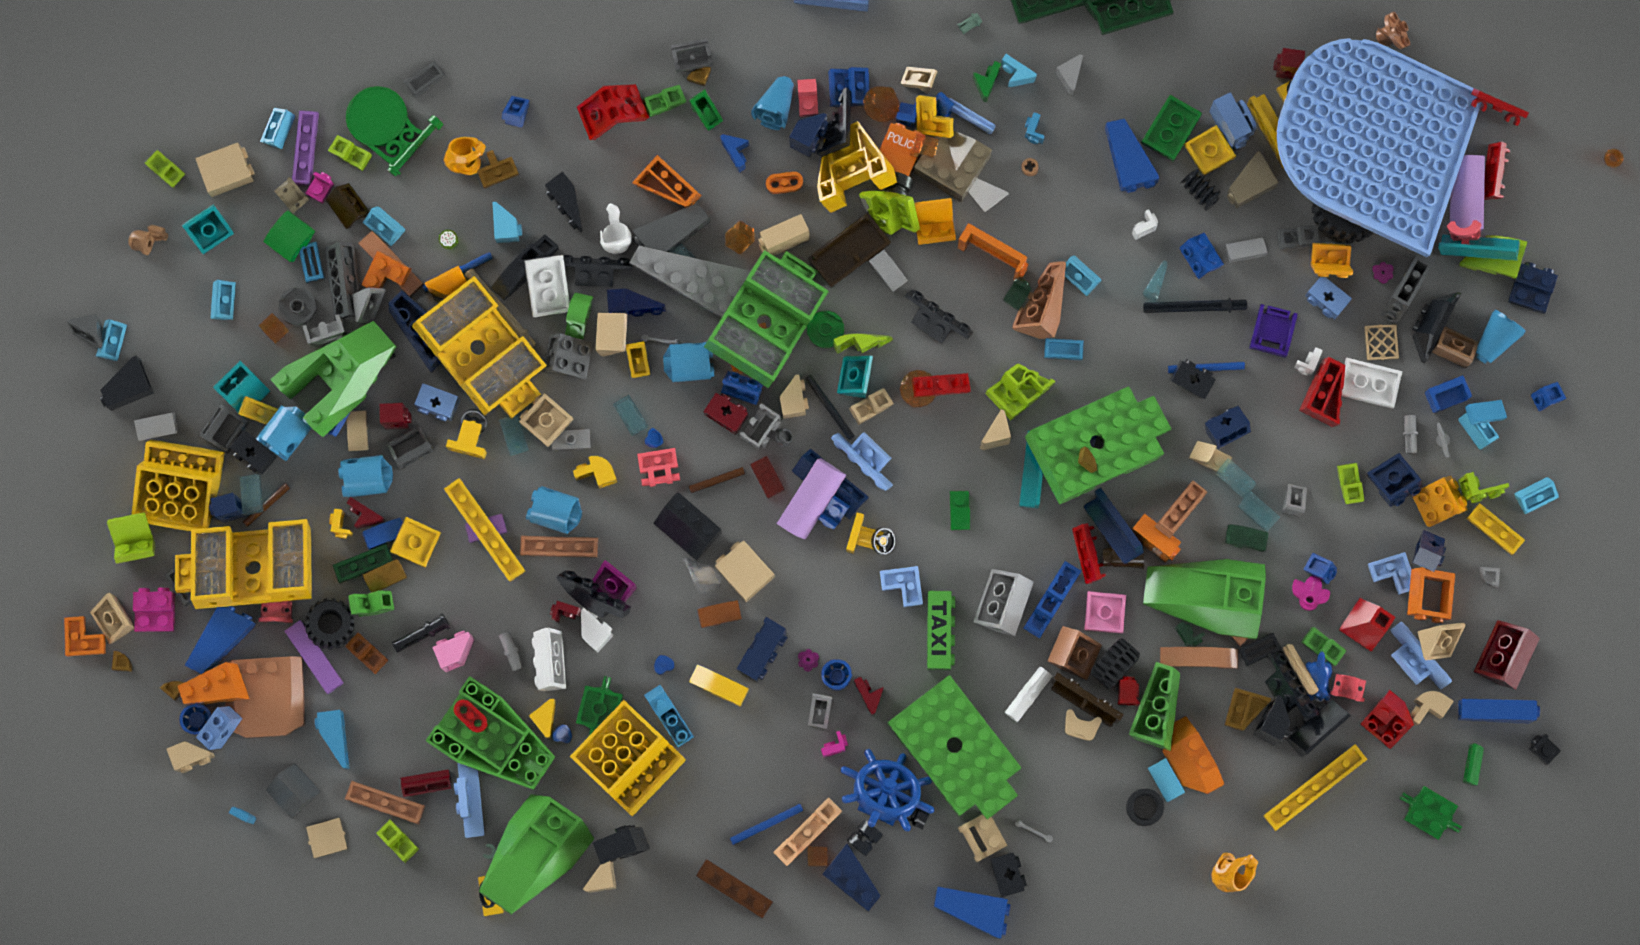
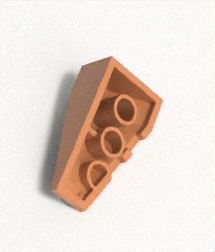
[1012,261,1066,339]

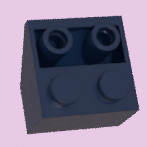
[789,113,829,157]

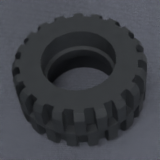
[1311,203,1374,244]

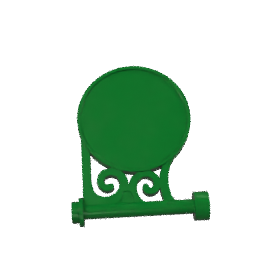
[346,86,444,177]

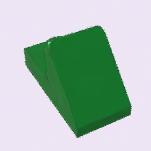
[973,61,1001,102]
[689,90,724,131]
[950,491,970,530]

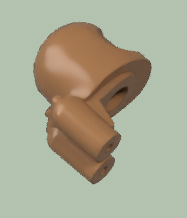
[128,225,168,255]

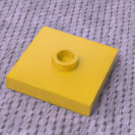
[1184,125,1236,175]
[390,517,441,568]

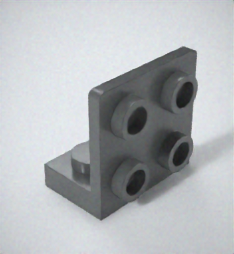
[543,333,593,380]

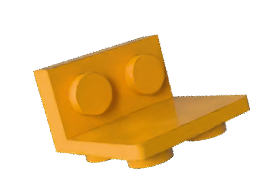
[914,198,956,245]

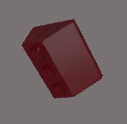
[1473,620,1540,690]

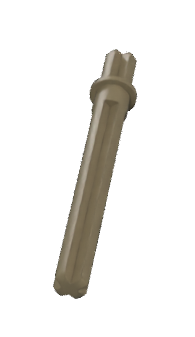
[465,269,536,348]

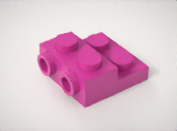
[133,588,175,632]

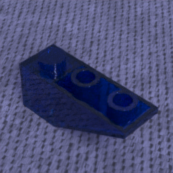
[607,288,667,317]

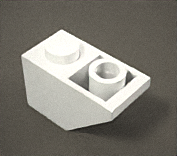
[581,608,613,653]

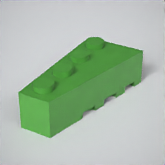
[1129,662,1180,751]

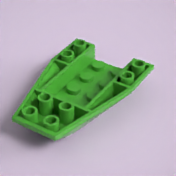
[1143,559,1266,640]
[425,676,555,790]
[479,794,594,914]

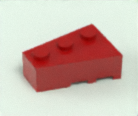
[1299,357,1346,427]

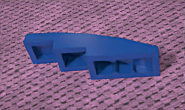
[1023,561,1081,639]

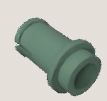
[957,13,982,35]

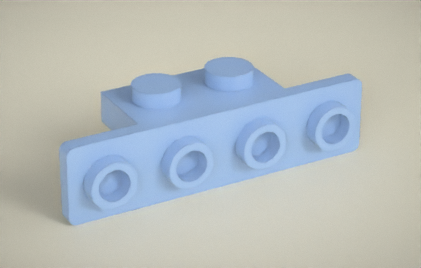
[831,432,893,491]
[1390,621,1452,690]
[454,763,485,838]

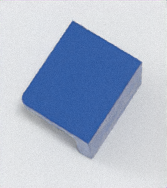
[896,101,917,128]

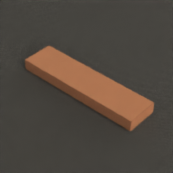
[358,231,424,297]
[1155,480,1208,538]
[520,536,598,558]
[345,781,425,824]

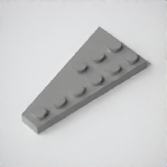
[629,246,751,318]

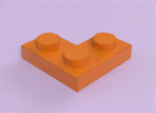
[361,251,412,288]
[64,616,106,657]

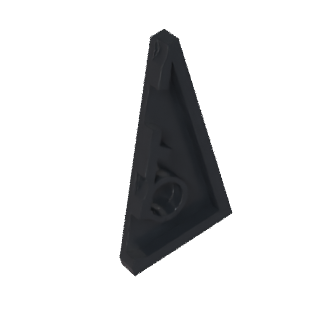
[817,88,851,157]

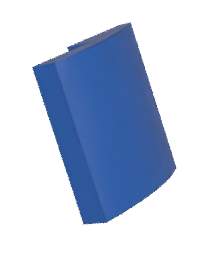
[828,67,870,107]

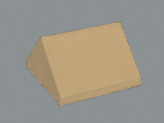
[596,313,627,357]
[980,409,1011,450]
[90,593,134,644]
[1418,623,1466,660]
[583,861,616,893]

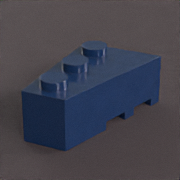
[822,844,881,912]

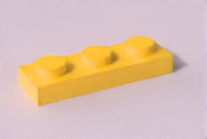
[1466,503,1525,555]

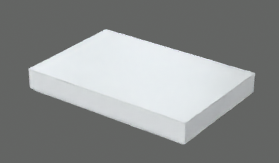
[525,255,570,317]
[1342,358,1402,409]

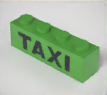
[927,591,955,671]

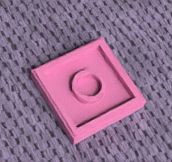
[1084,591,1126,634]

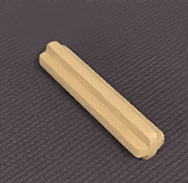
[1283,644,1319,695]

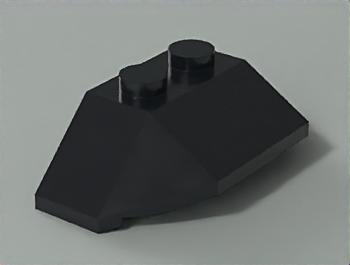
[1412,292,1462,363]

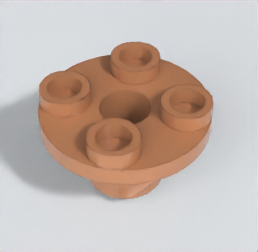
[1376,12,1410,49]

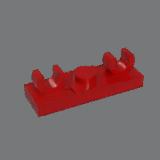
[1471,88,1529,126]
[1484,141,1510,200]
[912,373,971,398]
[1072,523,1106,584]

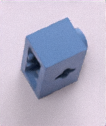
[1305,277,1352,320]
[414,384,460,422]
[196,706,243,750]

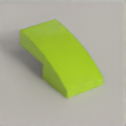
[328,135,373,171]
[145,150,186,188]
[1337,462,1365,504]
[376,820,419,863]

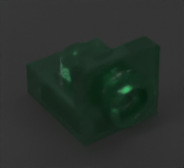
[1003,278,1032,311]
[1175,622,1205,647]

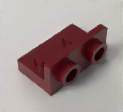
[550,601,582,623]

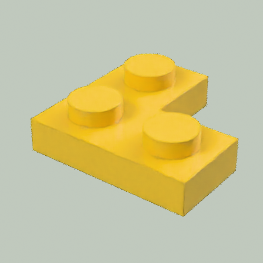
[916,95,954,138]

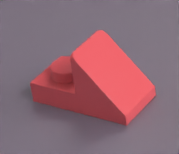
[797,79,818,117]

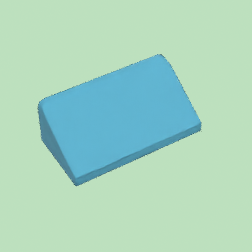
[260,108,295,149]
[363,206,406,246]
[1065,255,1101,296]
[211,280,236,320]
[96,319,127,361]
[1458,413,1499,450]
[1514,477,1559,514]
[1148,758,1185,802]

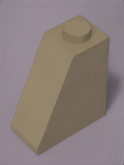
[1227,151,1279,208]

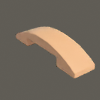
[773,797,842,866]

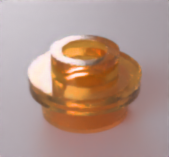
[1604,149,1624,168]

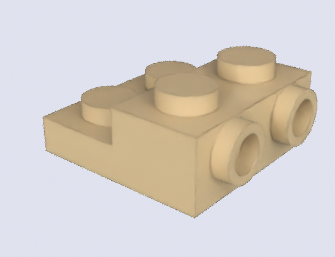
[519,393,574,447]

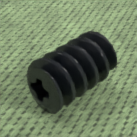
[1181,168,1221,211]

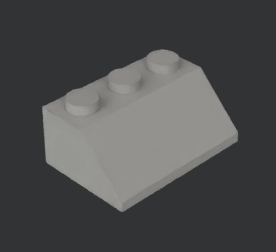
[973,569,1034,636]

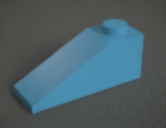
[315,710,350,769]

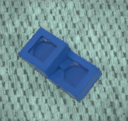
[362,517,403,550]

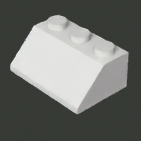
[532,628,566,691]

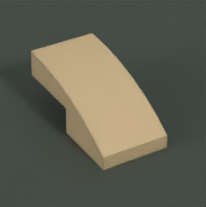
[849,388,894,425]
[347,410,369,451]

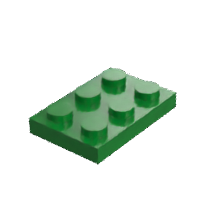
[1141,95,1202,162]

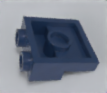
[1508,262,1558,314]
[1367,453,1422,507]

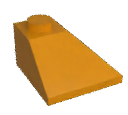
[425,266,467,299]

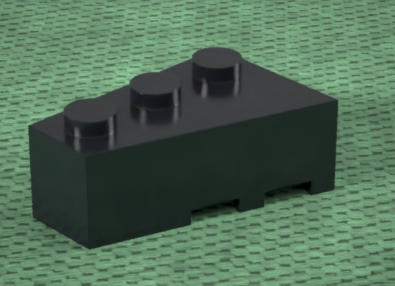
[592,825,650,865]

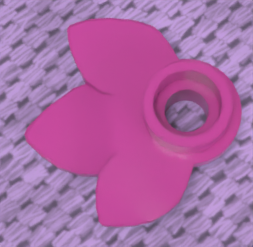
[1292,576,1330,611]

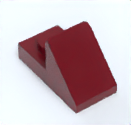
[346,497,385,529]
[854,677,884,716]

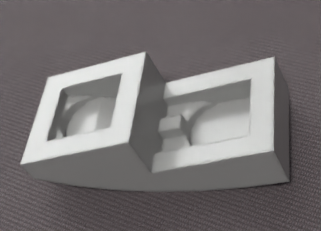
[868,249,908,292]

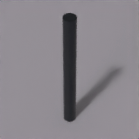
[805,375,855,440]

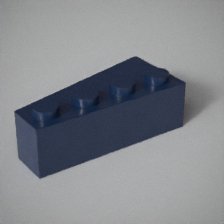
[389,290,441,373]

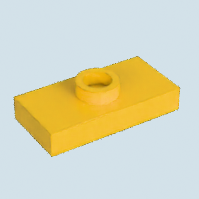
[238,396,278,425]

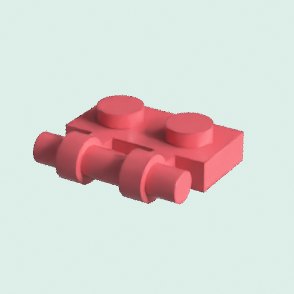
[637,448,680,487]

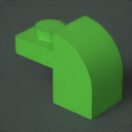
[565,292,593,339]
[349,590,394,617]

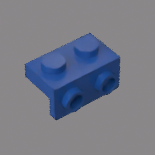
[1180,233,1224,279]
[721,371,763,405]

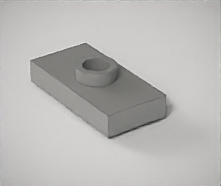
[552,429,591,451]

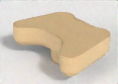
[1065,709,1102,741]

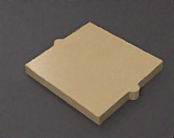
[306,818,348,858]

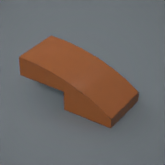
[697,600,742,628]
[345,632,388,674]

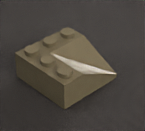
[914,130,992,202]

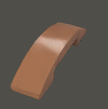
[1160,647,1238,669]

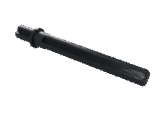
[1143,298,1248,313]

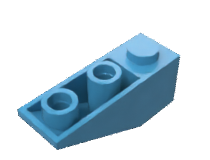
[644,685,694,747]

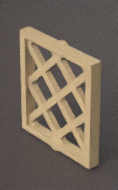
[1364,324,1399,361]

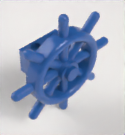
[841,749,934,832]

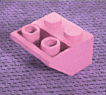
[432,631,475,673]

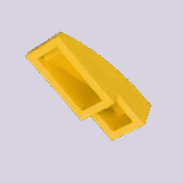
[689,665,749,707]

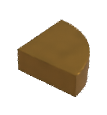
[687,67,711,86]
[1078,446,1097,473]
[112,651,132,672]
[160,681,183,701]

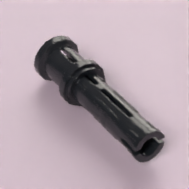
[392,613,450,653]

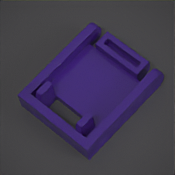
[1249,304,1298,358]

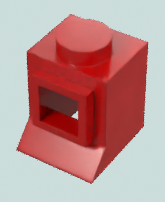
[1118,677,1140,706]

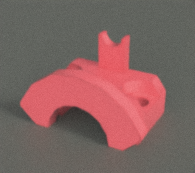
[1447,220,1482,245]
[259,601,293,623]
[1330,674,1366,702]

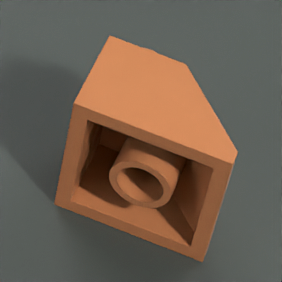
[1048,626,1102,680]

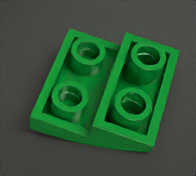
[263,210,316,262]

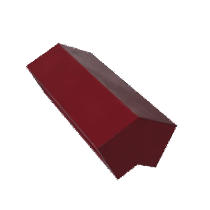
[400,769,452,797]

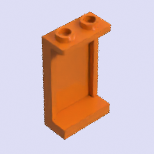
[958,223,1029,282]

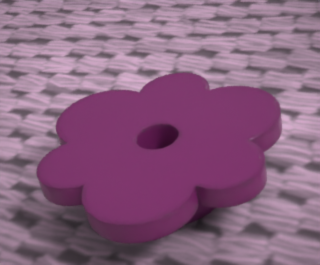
[1372,262,1394,284]
[798,649,819,672]

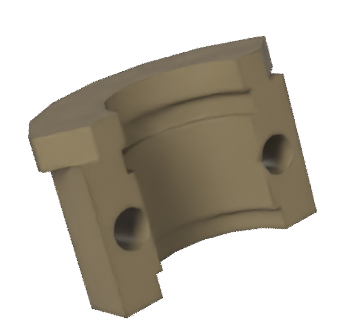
[274,177,309,213]

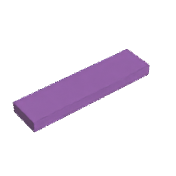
[292,111,319,186]
[285,620,344,694]

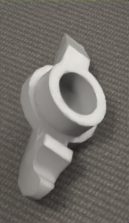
[1436,422,1450,458]

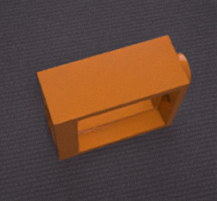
[1407,567,1455,624]

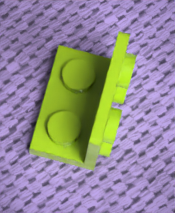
[1458,472,1509,504]
[107,512,155,564]

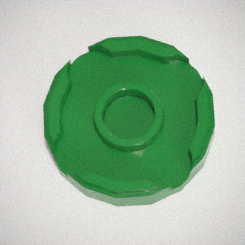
[807,310,844,348]

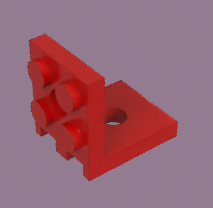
[577,84,649,140]

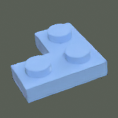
[1367,552,1411,595]
[880,566,923,607]

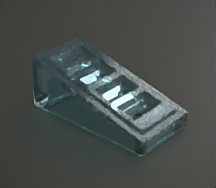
[1143,260,1168,302]

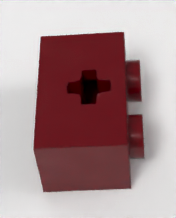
[1273,48,1305,79]
[703,393,748,435]
[380,403,412,430]

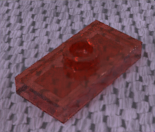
[750,456,785,499]

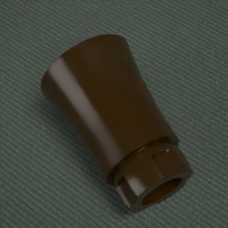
[1103,542,1144,569]

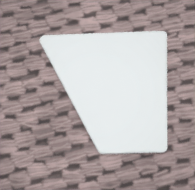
[968,178,1009,212]

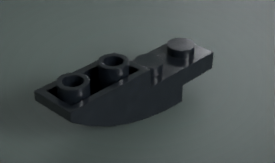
[491,234,559,301]
[557,570,631,618]

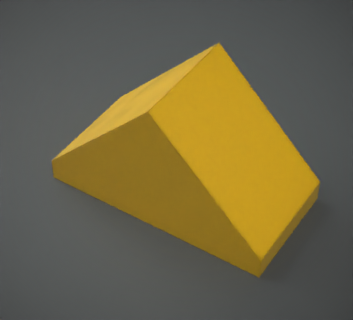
[626,341,651,378]
[529,698,556,739]

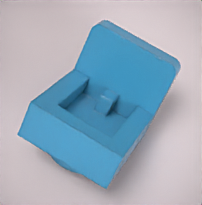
[1025,112,1045,144]

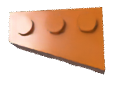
[632,155,702,208]
[178,662,249,705]

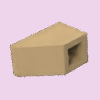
[780,375,809,419]
[167,741,215,773]

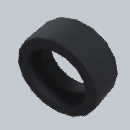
[1126,788,1164,826]

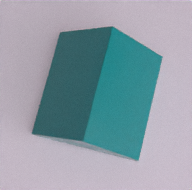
[182,204,234,254]
[837,355,873,399]

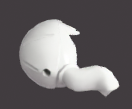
[600,203,632,254]

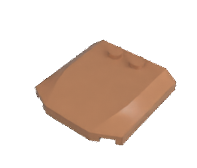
[224,656,305,738]

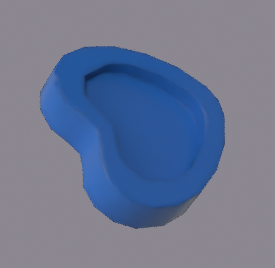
[644,428,663,448]
[654,655,675,675]
[552,724,572,743]

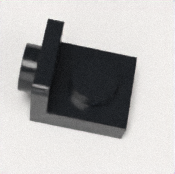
[1529,734,1561,765]

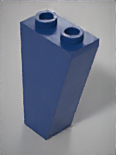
[1105,119,1159,193]
[185,606,256,674]
[1458,699,1540,724]
[934,887,1010,939]

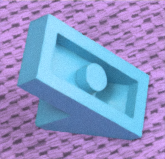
[1001,54,1037,87]

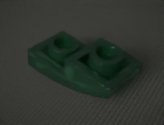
[1225,524,1269,552]

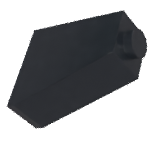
[100,355,154,411]

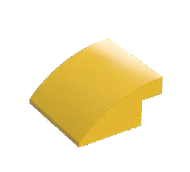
[131,439,225,531]
[570,700,686,817]

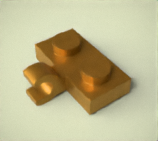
[477,150,519,189]

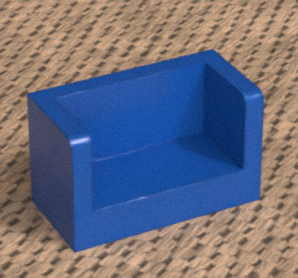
[1425,375,1472,414]

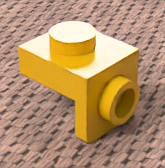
[329,509,353,539]

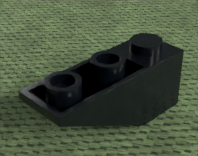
[545,171,583,233]

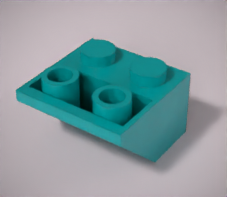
[213,361,271,418]

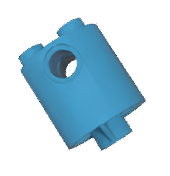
[663,342,715,382]
[256,405,312,461]
[338,455,393,498]
[526,486,582,534]

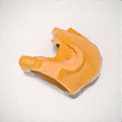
[444,137,486,175]
[1211,852,1258,892]

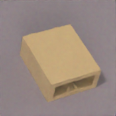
[195,143,255,197]
[758,214,810,256]
[715,540,775,602]

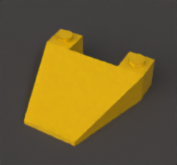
[817,121,897,213]

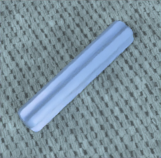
[949,98,996,134]

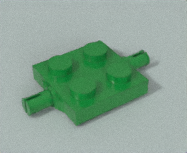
[576,676,623,736]
[1399,786,1462,840]

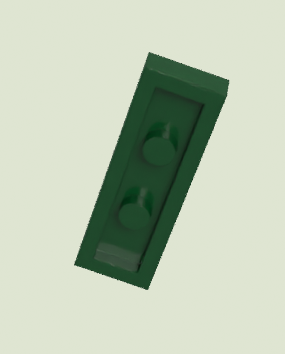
[332,544,393,584]

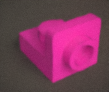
[305,172,334,204]
[821,731,848,758]

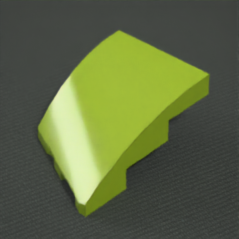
[859,191,920,235]
[1459,235,1527,279]
[834,334,893,354]
[985,363,1056,421]

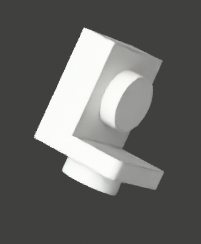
[1132,209,1158,240]
[1294,348,1323,375]

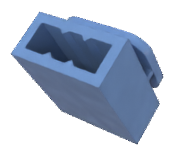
[1209,92,1257,150]

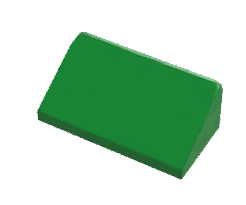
[1463,743,1484,786]

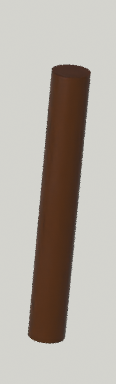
[689,467,745,493]
[242,483,290,527]

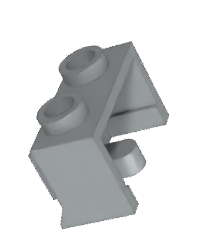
[302,314,347,347]
[740,403,781,450]

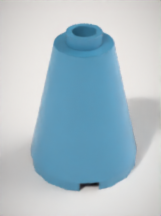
[751,76,794,130]
[1476,309,1526,364]

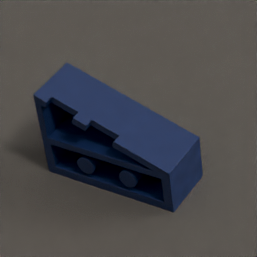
[737,617,788,682]

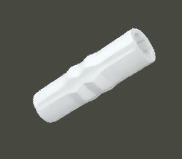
[1005,667,1053,722]

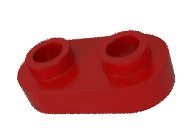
[454,700,488,733]

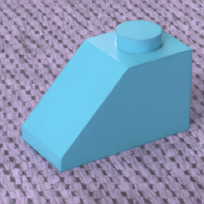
[492,202,522,243]

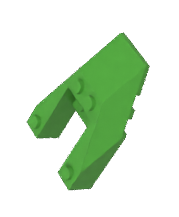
[271,321,397,437]

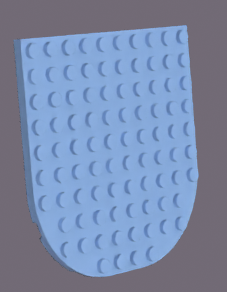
[1277,38,1481,257]

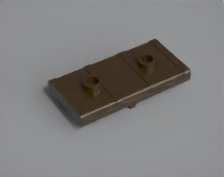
[808,213,891,288]
[1051,672,1124,727]

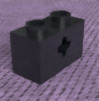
[1169,359,1216,399]
[230,430,277,474]
[990,852,1027,898]

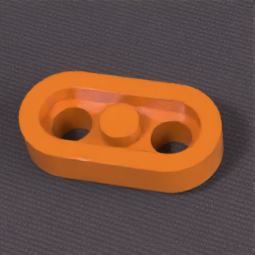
[766,172,803,194]

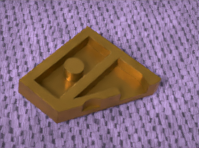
[1224,688,1271,731]

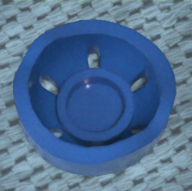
[821,659,852,691]
[179,704,211,735]

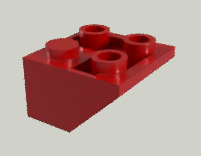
[1339,598,1396,652]
[1360,690,1414,749]

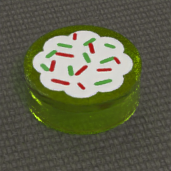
[439,230,458,250]

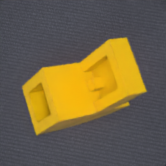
[573,456,618,489]

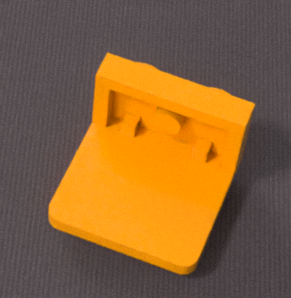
[1310,243,1353,278]
[1412,476,1468,527]

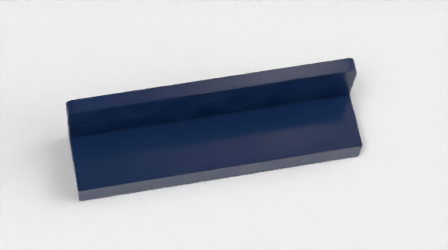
[792,449,869,519]
[1084,487,1144,564]

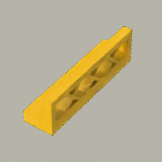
[1247,94,1284,168]

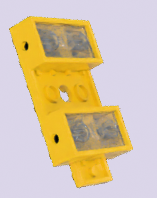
[412,276,547,419]
[175,519,312,609]

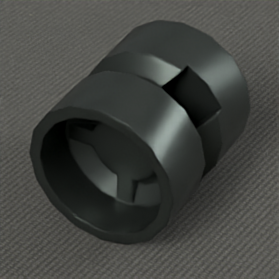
[884,172,914,196]

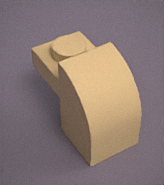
[1410,691,1454,726]

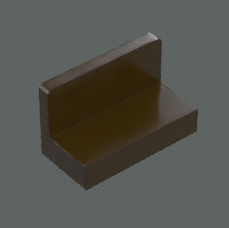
[326,183,370,229]

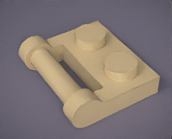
[958,814,1007,863]

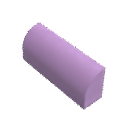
[1449,155,1485,232]
[777,458,846,539]

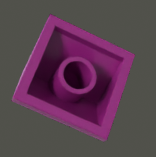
[592,560,637,602]

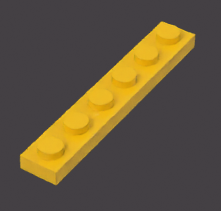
[444,478,525,582]
[1263,744,1368,831]

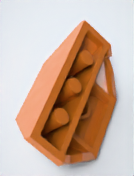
[1162,716,1224,794]

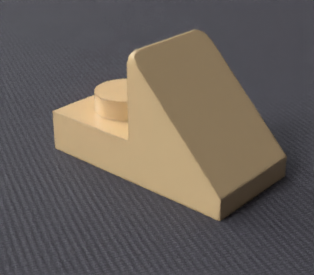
[901,67,938,94]
[1189,441,1232,475]

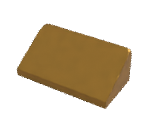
[363,559,407,593]

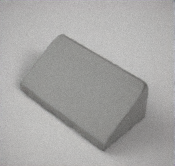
[1225,238,1268,263]

